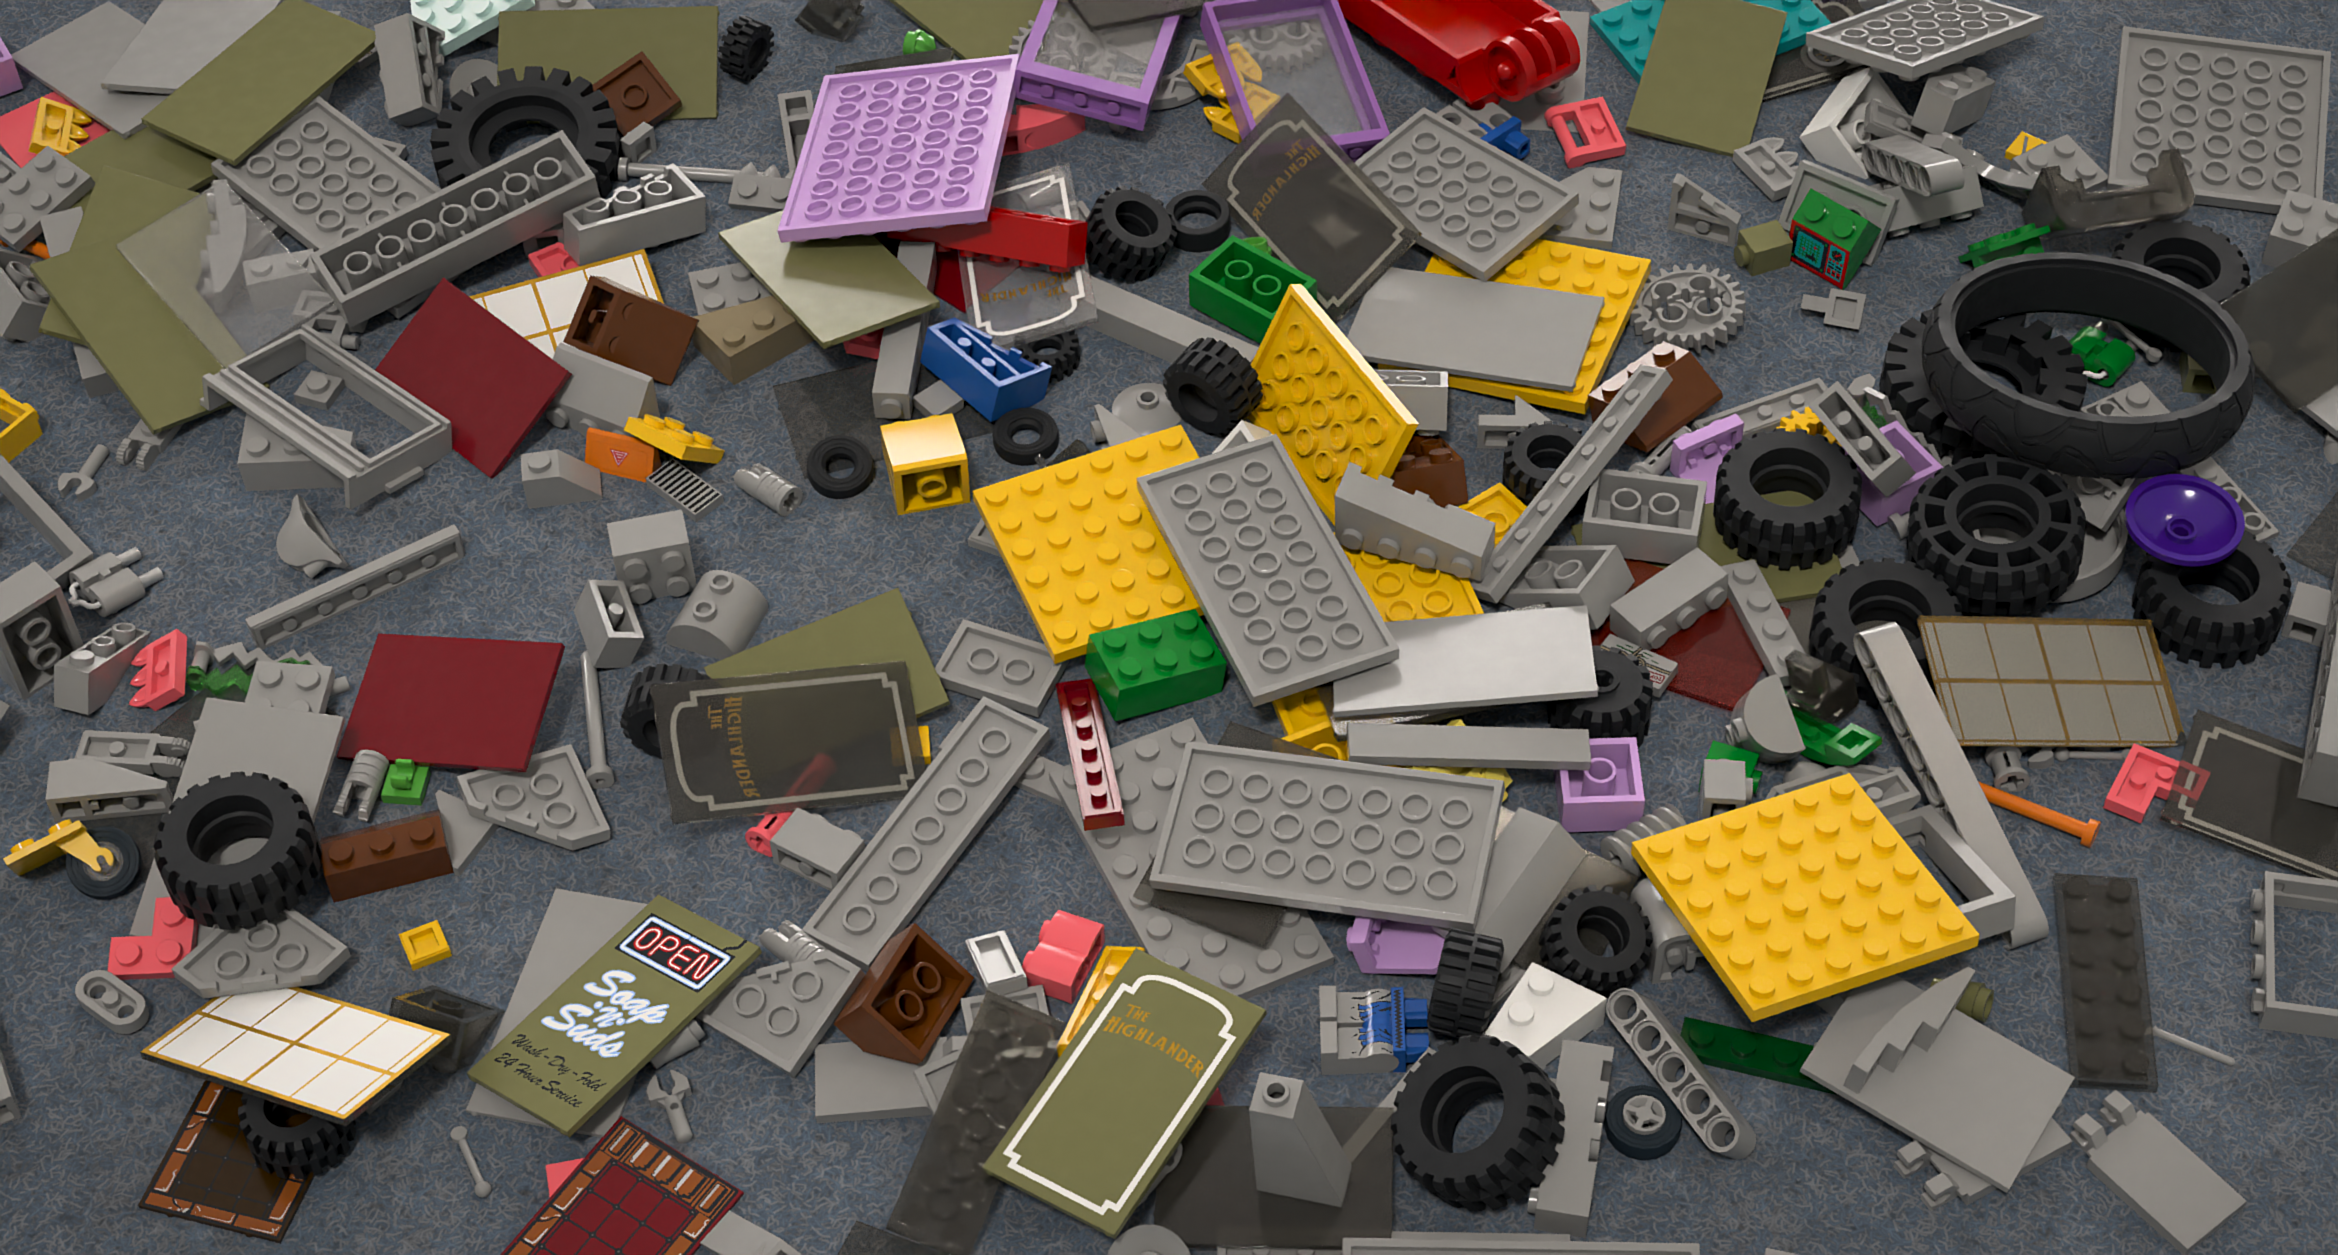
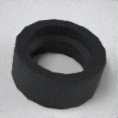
[1165,190,1230,253]

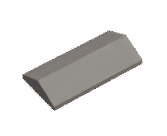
[1432,807,1587,977]

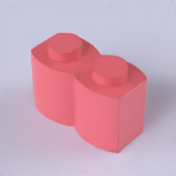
[1022,910,1105,1004]

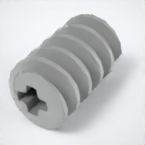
[1600,803,1687,880]

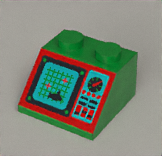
[1789,188,1882,290]

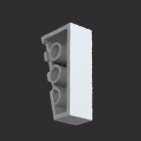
[563,163,706,266]
[1335,462,1495,581]
[1527,1039,1614,1238]

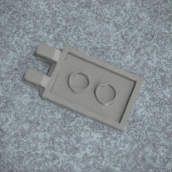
[815,1034,974,1123]
[2069,1090,2247,1255]
[1893,1118,2073,1211]

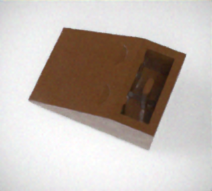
[563,275,699,386]
[1390,431,1469,507]

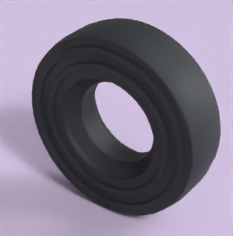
[993,408,1059,466]
[807,435,874,499]

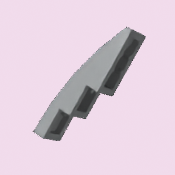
[1843,967,1975,1094]

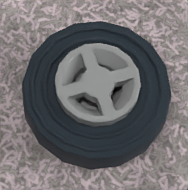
[1604,1085,1682,1160]

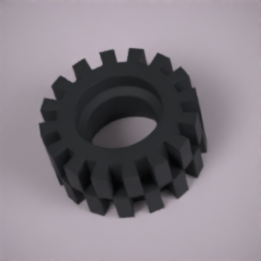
[718,16,774,82]
[1014,320,1080,383]

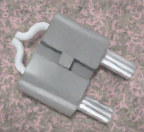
[68,547,164,617]

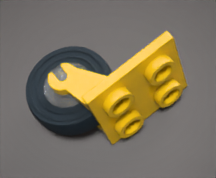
[3,819,142,900]

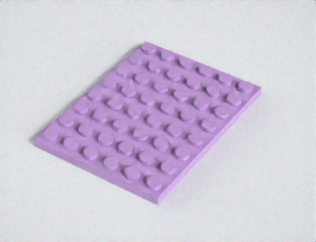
[778,54,1020,242]

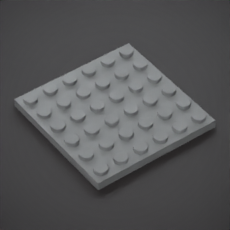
[2106,26,2331,214]

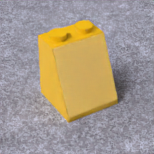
[880,413,971,515]

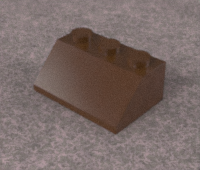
[1587,341,1723,452]
[320,809,454,903]
[833,923,974,1065]

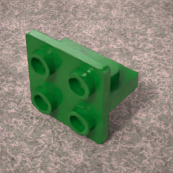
[1958,223,2051,268]

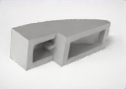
[777,90,814,172]

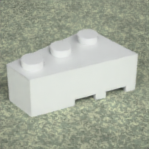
[1485,962,1607,1095]

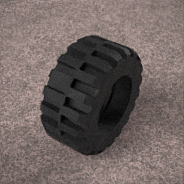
[2111,219,2251,352]
[1713,428,1862,570]
[2132,530,2292,669]
[1809,558,1964,707]
[153,771,322,930]
[1390,1035,1565,1211]

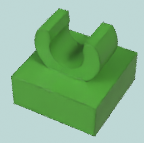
[381,759,431,806]

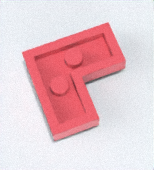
[2103,743,2210,823]
[107,897,198,980]

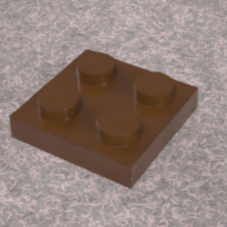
[592,51,683,137]

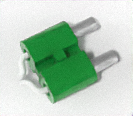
[2069,321,2139,387]

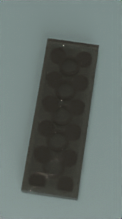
[2052,873,2159,1093]
[886,990,1067,1255]

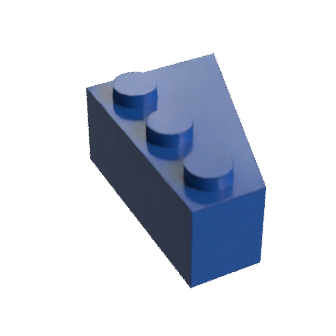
[920,317,1052,422]

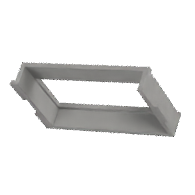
[200,324,452,510]

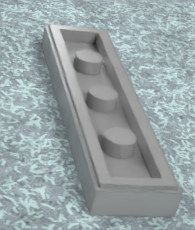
[1691,377,1828,440]

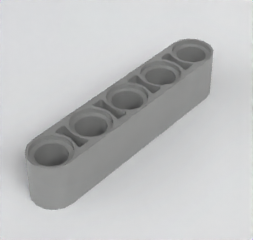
[1862,135,1965,197]
[1606,988,1756,1160]

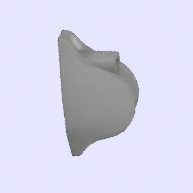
[276,494,349,579]

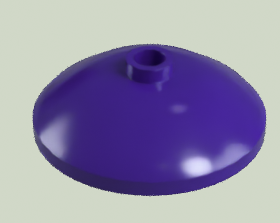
[2124,474,2245,566]

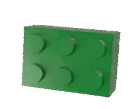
[1189,235,1317,344]
[1085,609,1227,721]

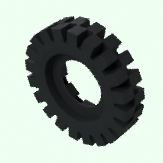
[430,66,622,199]
[1879,309,2087,465]

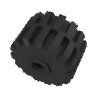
[1548,645,1653,748]

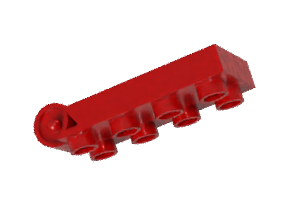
[1337,0,1581,109]

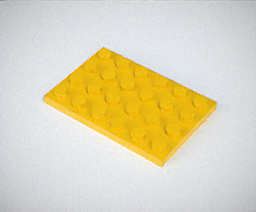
[1247,284,1419,526]

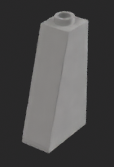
[1249,1072,1352,1207]

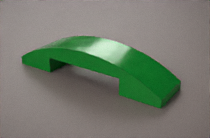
[1784,690,1882,766]

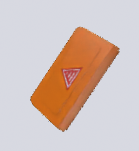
[585,427,662,482]

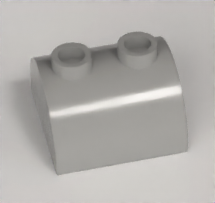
[666,570,769,660]
[1724,673,1805,764]

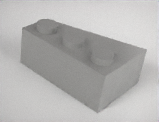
[374,13,445,126]
[1911,64,1996,135]

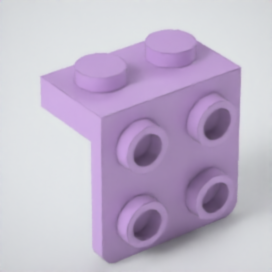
[1670,413,1768,504]
[1346,916,1445,974]

